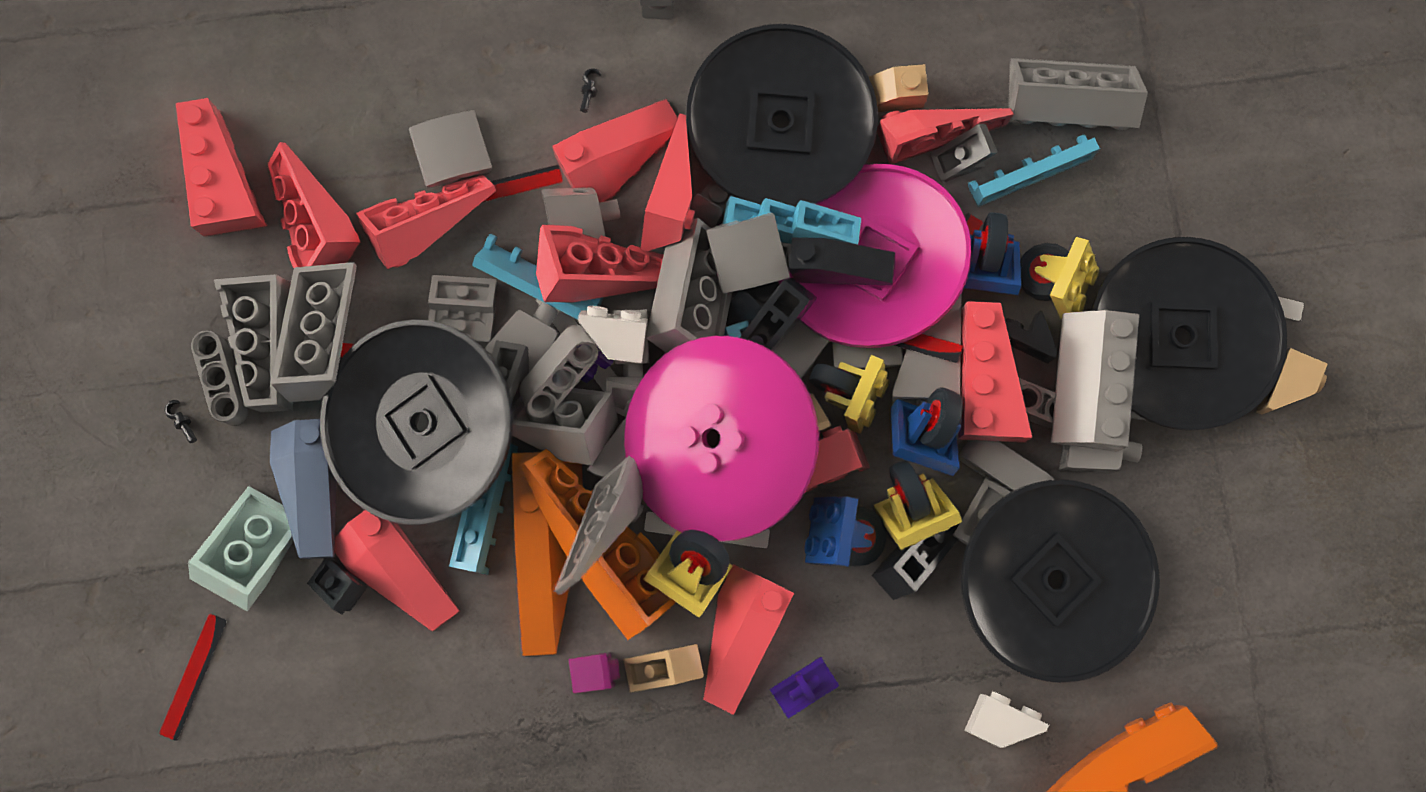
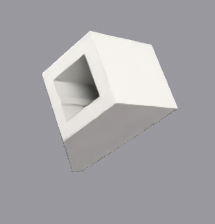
[578,306,648,363]
[964,691,1049,748]

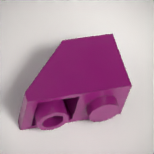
[568,652,620,693]

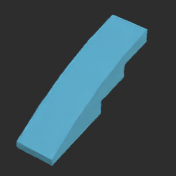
[723,196,861,245]

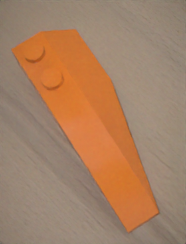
[521,449,677,640]
[512,452,583,656]
[1047,703,1218,792]

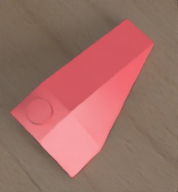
[552,99,678,203]
[877,108,1013,164]
[641,113,695,251]
[268,142,360,267]
[356,175,496,269]
[536,225,664,302]
[334,510,460,631]
[704,564,794,715]

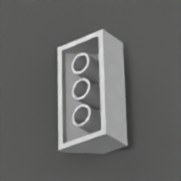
[1008,58,1148,130]
[646,218,732,353]
[270,262,357,402]
[1051,310,1139,452]

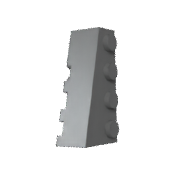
[214,274,293,412]

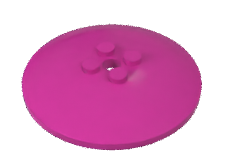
[779,164,972,348]
[624,336,819,541]

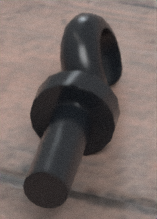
[580,68,601,113]
[165,400,197,444]

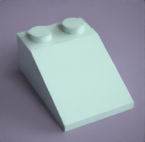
[188,486,294,611]

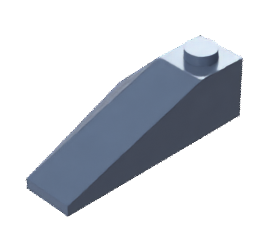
[270,419,337,559]

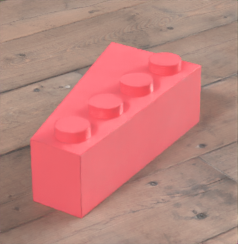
[176,98,267,237]
[958,301,1032,442]
[804,426,870,493]

